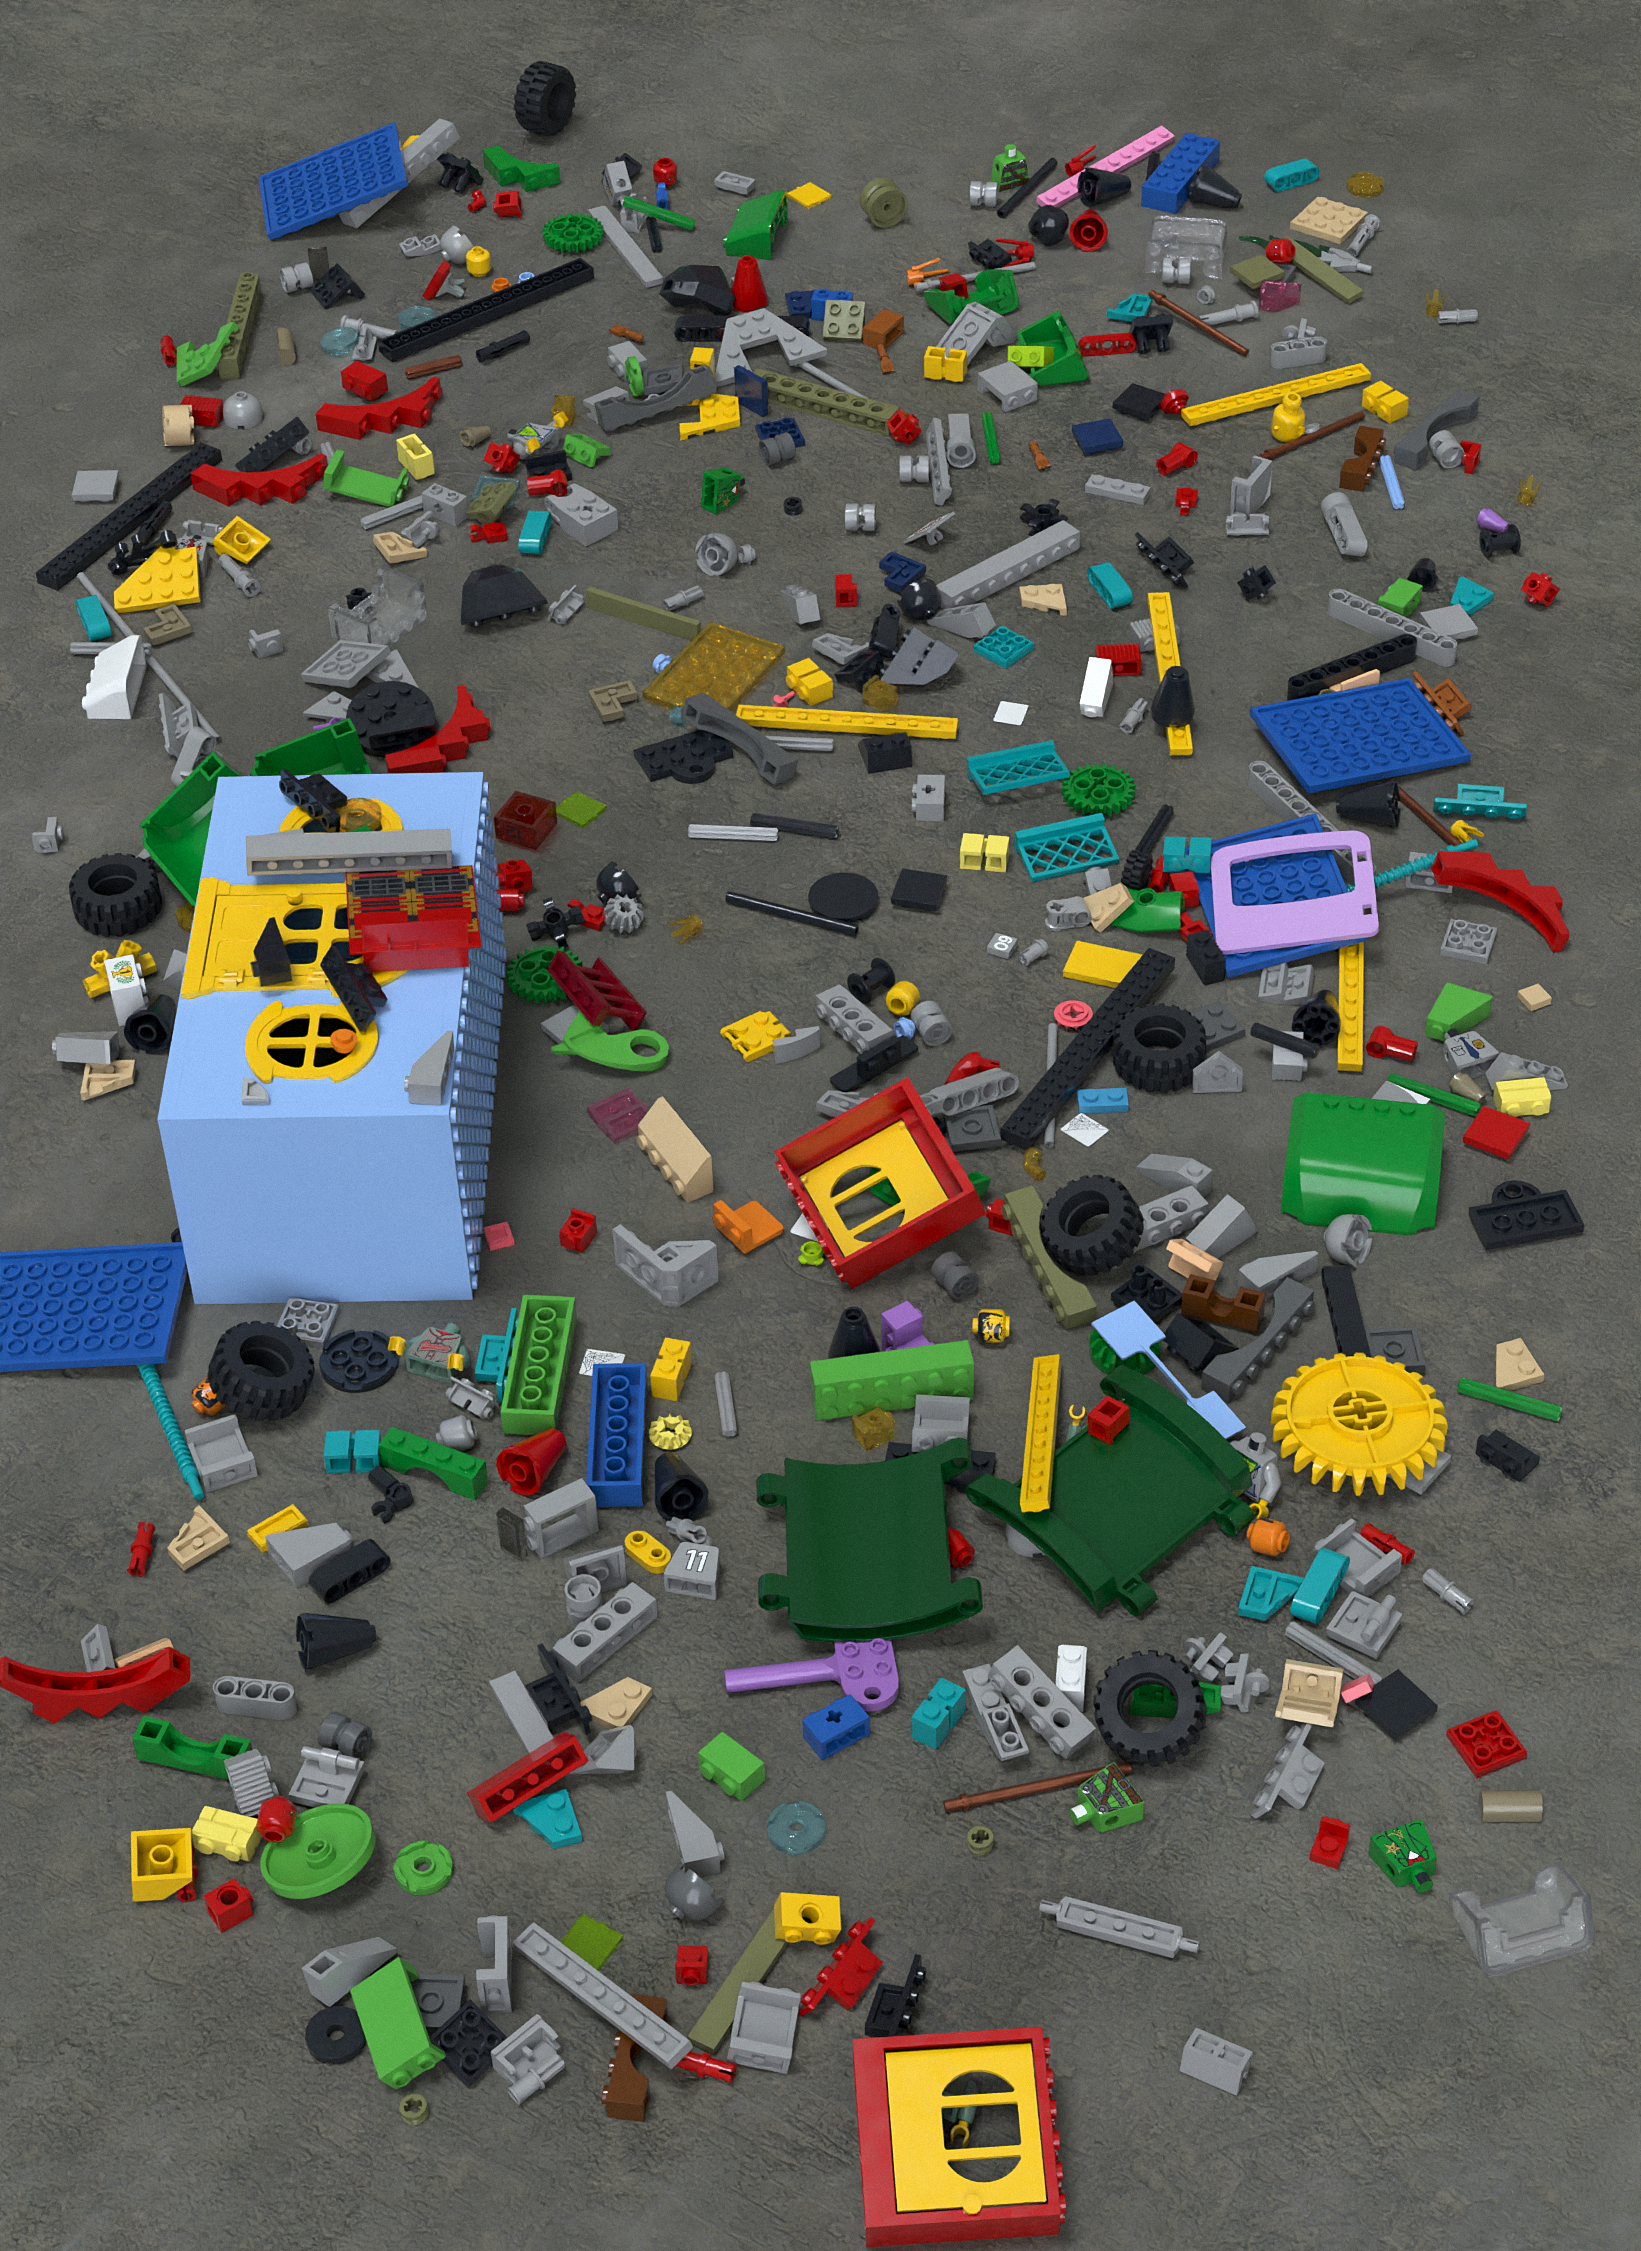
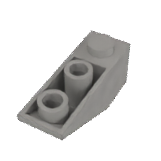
[780,584,820,624]
[1485,1052,1568,1091]
[301,1937,398,2007]

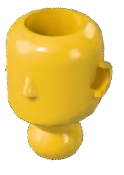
[1270,392,1305,443]

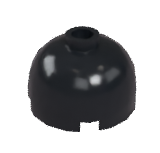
[897,578,941,620]
[596,861,641,905]

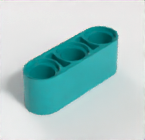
[1264,158,1320,192]
[519,510,551,555]
[1087,562,1133,609]
[75,595,112,642]
[1290,1547,1350,1625]

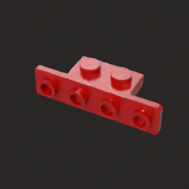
[798,1917,883,2017]

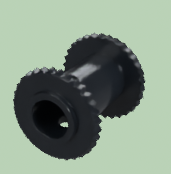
[1479,524,1521,558]
[847,958,895,1003]

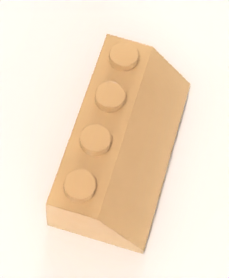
[637,1096,714,1203]

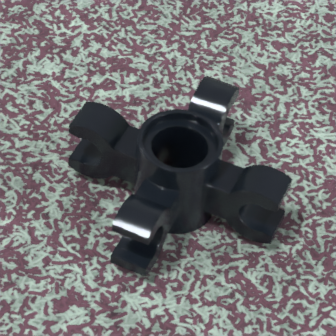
[1020,499,1068,536]
[526,897,585,948]

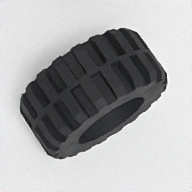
[514,61,576,136]
[69,853,162,937]
[1112,1003,1207,1093]
[1040,1175,1144,1276]
[207,1321,315,1422]
[1093,1650,1207,1767]

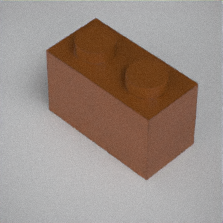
[862,309,904,349]

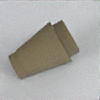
[460,425,491,447]
[1448,1072,1487,1104]

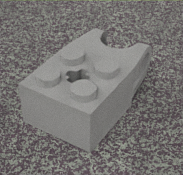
[544,483,619,547]

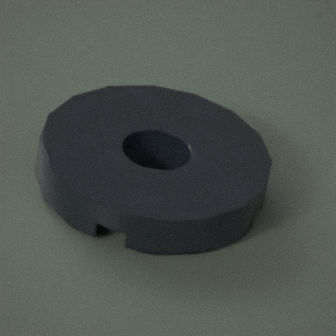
[305,2006,366,2064]

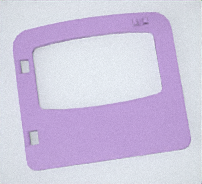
[1211,830,1379,955]

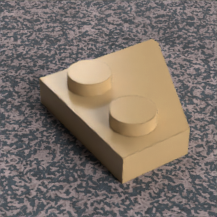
[373,532,427,563]
[1019,584,1067,616]
[1083,883,1134,933]
[80,1060,136,1100]
[1495,1338,1544,1391]
[167,1505,230,1571]
[580,1677,652,1729]

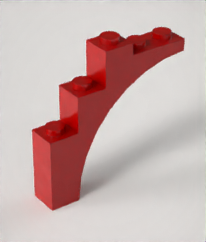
[315,377,443,440]
[191,453,328,507]
[385,685,491,774]
[1431,851,1570,952]
[0,1647,191,1724]

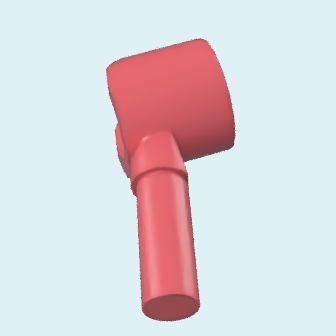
[773,691,795,708]

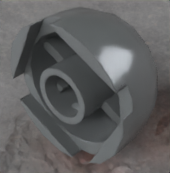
[665,1862,725,1921]

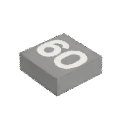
[987,933,1018,959]

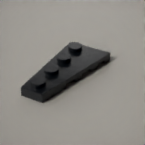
[885,1442,996,1494]

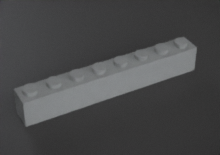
[338,118,460,228]
[936,520,1080,609]
[246,829,452,876]

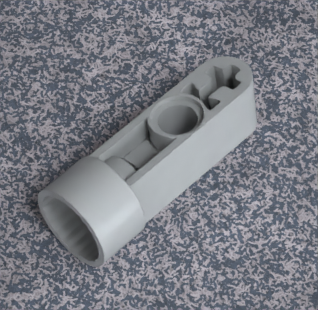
[946,413,976,468]
[1321,492,1367,557]

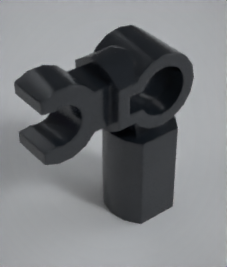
[368,1466,413,1524]

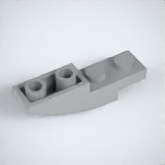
[962,1664,1029,1761]

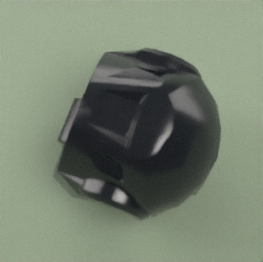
[1028,205,1069,246]

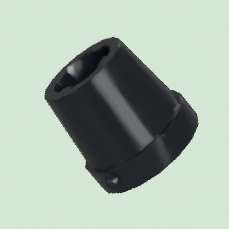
[1407,558,1438,592]

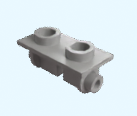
[352,326,377,361]
[1225,513,1269,536]
[182,520,224,545]
[547,585,584,624]
[445,1376,501,1419]

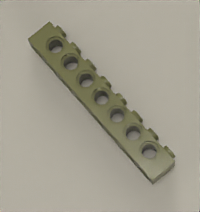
[218,272,262,379]
[753,368,900,437]

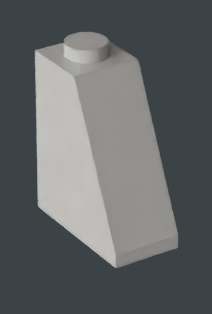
[52,1031,119,1064]
[1185,1194,1258,1259]
[265,1523,354,1588]

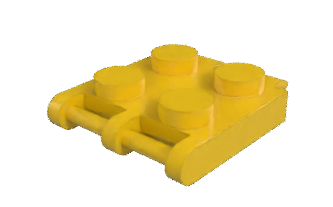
[720,1011,791,1062]

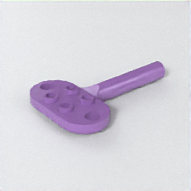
[724,1638,899,1712]

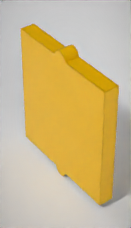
[787,182,832,209]

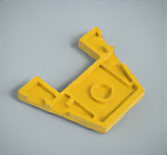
[679,394,740,440]

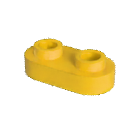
[625,1531,671,1574]

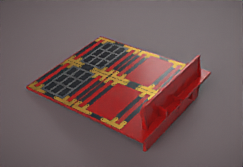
[345,865,481,972]

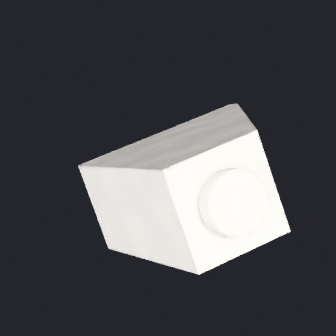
[1080,657,1114,718]

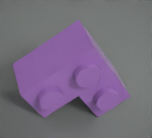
[881,1301,935,1351]

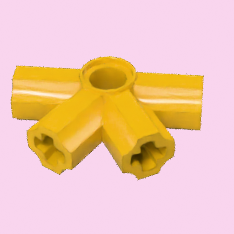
[83,940,157,998]

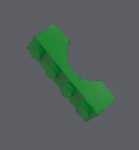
[378,1427,488,1501]
[132,1716,253,1780]

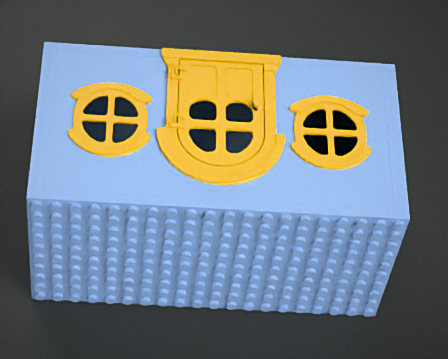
[158,772,507,1304]

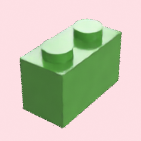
[1377,578,1423,618]
[698,1732,765,1801]

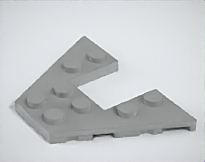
[714,308,827,388]
[303,649,418,723]

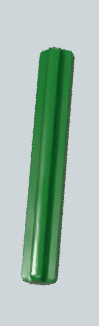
[623,196,695,230]
[982,412,1000,465]
[1387,1073,1481,1117]
[1457,1377,1563,1421]

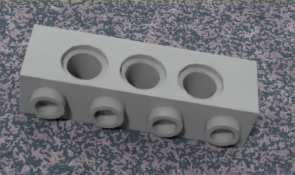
[815,984,893,1054]
[1133,1185,1209,1253]
[552,1582,658,1683]
[988,1645,1096,1760]

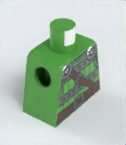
[990,144,1030,192]
[1069,1762,1144,1832]

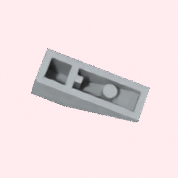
[927,602,996,639]
[404,1030,454,1106]
[1136,1154,1213,1198]
[1237,1251,1319,1301]
[666,1791,724,1877]

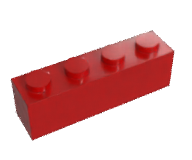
[467,1732,588,1823]

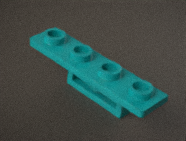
[1433,784,1527,819]
[475,1308,519,1402]

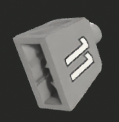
[664,1535,720,1600]

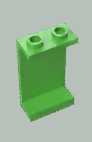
[323,449,410,507]
[350,1957,446,2090]

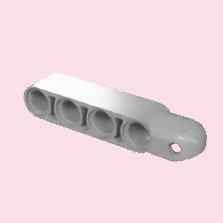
[920,1068,1019,1118]

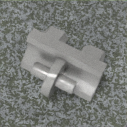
[1282,318,1316,341]
[401,511,440,548]
[1183,1632,1234,1684]
[1221,1653,1270,1712]

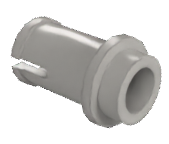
[1018,939,1049,966]

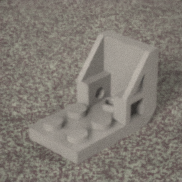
[936,302,1018,365]
[612,1224,719,1307]

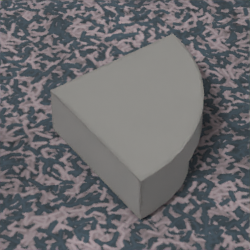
[241,1077,269,1105]

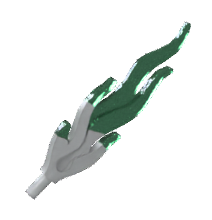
[1239,235,1374,274]

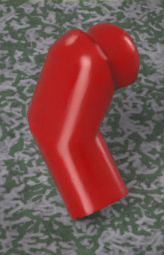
[468,189,486,213]

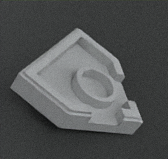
[1192,1051,1243,1093]

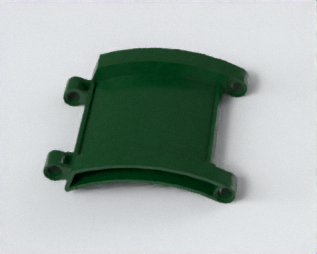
[965,1365,1255,1617]
[756,1438,983,1643]

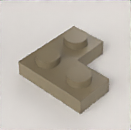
[143,604,192,646]
[588,680,637,722]

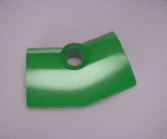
[1110,888,1185,933]

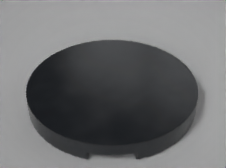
[808,873,878,922]
[319,1329,399,1393]

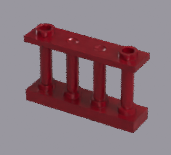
[547,951,647,1031]

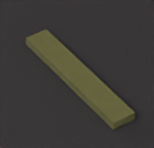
[1284,236,1363,305]
[586,587,702,643]
[687,1909,806,2055]

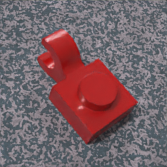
[1175,487,1198,515]
[469,522,507,543]
[567,899,605,932]
[1180,912,1213,942]

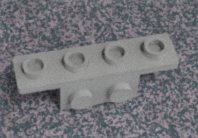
[159,692,198,758]
[1251,1723,1325,1819]

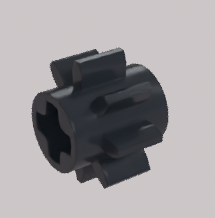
[346,588,373,614]

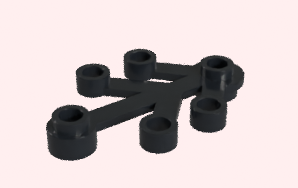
[108,530,178,575]

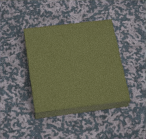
[1230,255,1285,289]

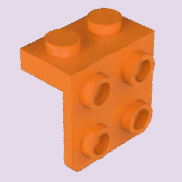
[712,1200,783,1254]

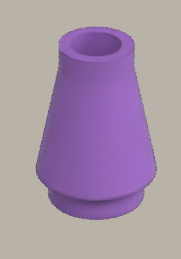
[1476,508,1510,532]

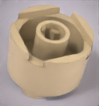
[162,405,194,446]

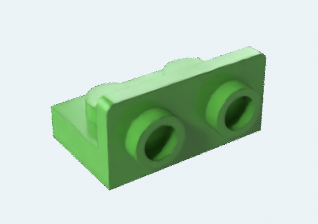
[563,434,612,467]

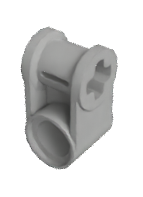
[1045,896,1092,931]

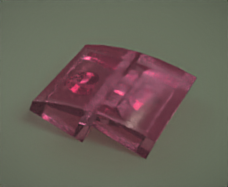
[587,1087,650,1142]

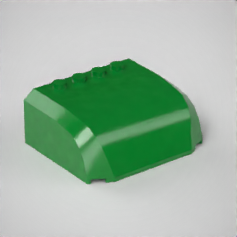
[251,718,372,776]
[140,751,243,907]
[1281,1092,1445,1236]

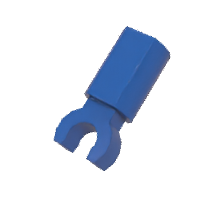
[656,182,669,209]

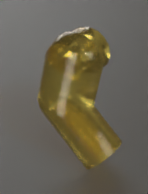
[1023,1147,1046,1181]

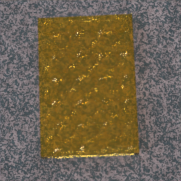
[642,622,785,712]

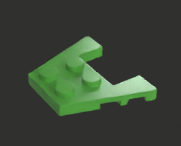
[177,321,239,386]

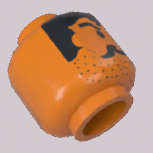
[191,1377,226,1416]
[1247,1517,1290,1556]

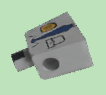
[603,161,632,210]
[1442,1029,1499,1079]

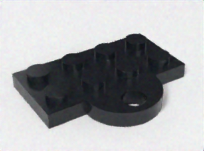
[634,730,733,784]
[1468,1180,1584,1250]

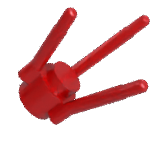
[1065,145,1096,177]
[996,238,1034,267]

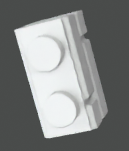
[1056,1645,1087,1712]

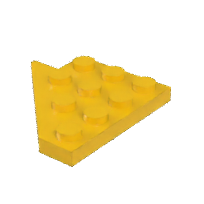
[114,546,201,614]

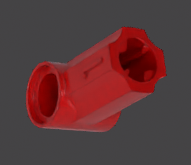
[1156,442,1198,476]
[527,470,568,497]
[1365,1026,1418,1062]

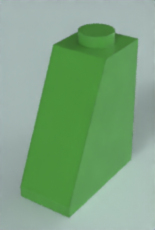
[1425,982,1493,1041]

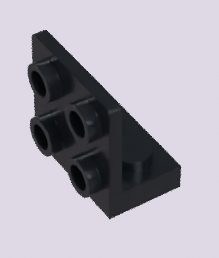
[310,263,365,309]

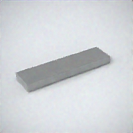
[489,1671,553,1754]

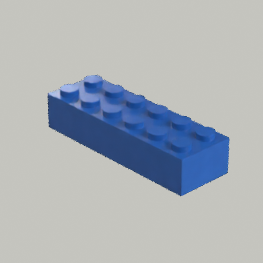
[1141,133,1220,214]
[586,1363,648,1507]

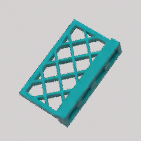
[966,740,1070,795]
[1013,813,1119,882]

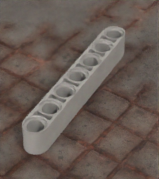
[1327,589,1457,667]

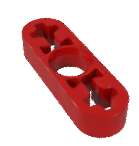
[1078,333,1136,356]

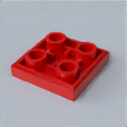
[1463,1106,1530,1160]
[1446,1710,1527,1779]

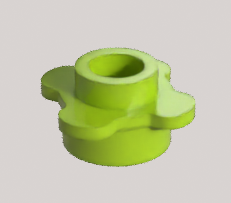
[798,1241,825,1265]

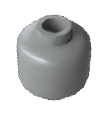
[436,1415,478,1452]

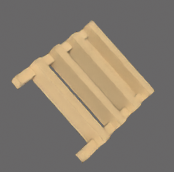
[1275,1659,1344,1727]

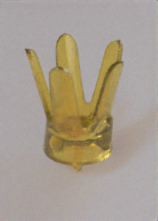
[1425,288,1446,317]
[1517,475,1542,505]
[668,913,703,944]

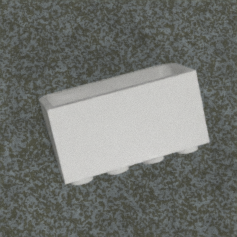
[82,635,147,719]

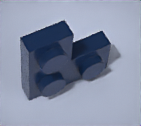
[879,551,926,593]

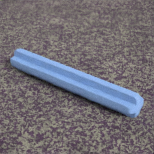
[1379,455,1405,510]

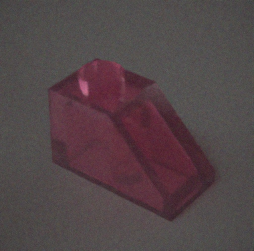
[1259,281,1301,312]

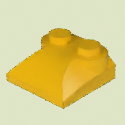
[212,516,271,564]

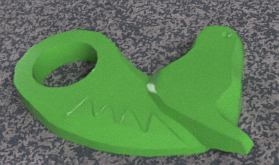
[551,1011,669,1072]

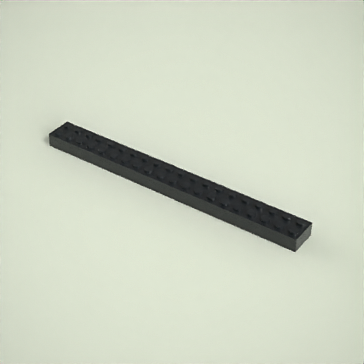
[378,258,594,362]
[36,442,222,591]
[1000,948,1175,1150]

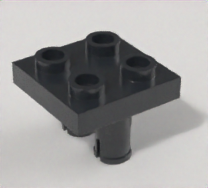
[437,152,484,194]
[1128,314,1173,354]
[1111,1263,1182,1323]

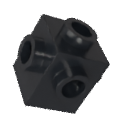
[1237,565,1276,600]

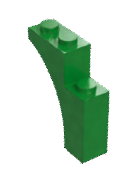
[483,145,560,192]

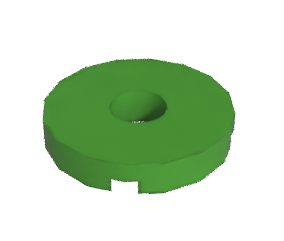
[625,356,644,397]
[393,1840,453,1895]

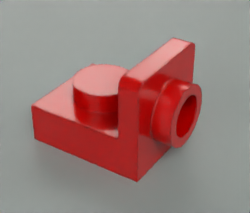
[1460,440,1482,475]
[1309,1816,1350,1869]
[675,1946,708,1986]

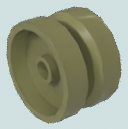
[860,178,908,228]

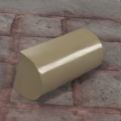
[277,328,296,366]
[1479,1790,1543,1822]

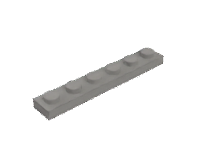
[926,417,952,506]

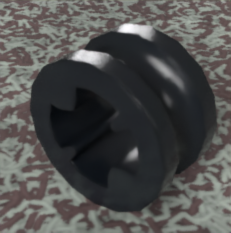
[784,497,802,515]

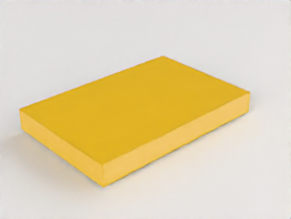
[1063,941,1142,988]

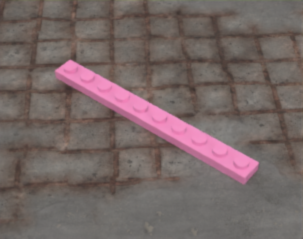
[1036,126,1175,208]

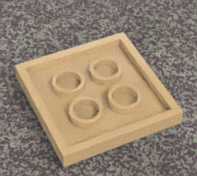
[1290,197,1368,245]

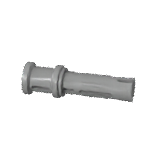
[1346,214,1380,257]
[1198,300,1258,326]
[340,315,399,339]
[218,554,261,597]

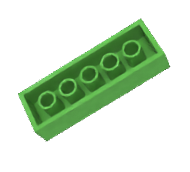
[500,1295,577,1435]
[810,1340,974,1421]

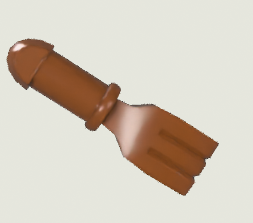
[609,324,644,342]
[876,344,895,374]
[1029,441,1051,470]

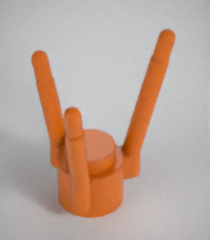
[907,258,949,289]

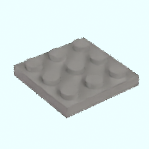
[301,640,391,688]

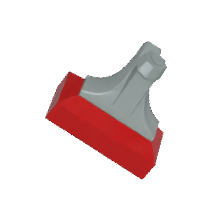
[422,260,465,300]

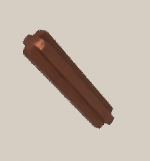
[405,355,462,379]

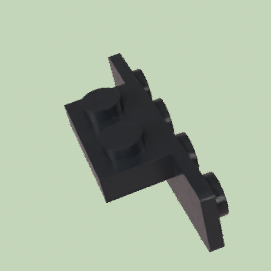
[235,417,309,472]
[1134,532,1194,589]
[279,769,347,833]
[320,946,388,1032]
[830,1035,918,1092]
[525,1643,593,1735]
[865,1954,926,2037]

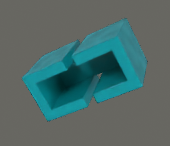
[1163,836,1212,874]
[324,1430,381,1473]
[911,1677,966,1750]

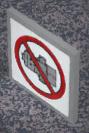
[903,511,955,545]

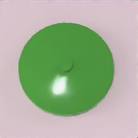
[260,1803,376,1899]

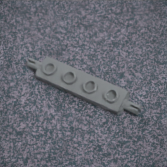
[1039,1896,1200,1958]

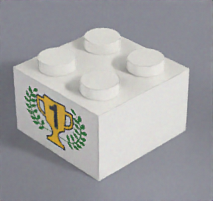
[104,954,148,1026]

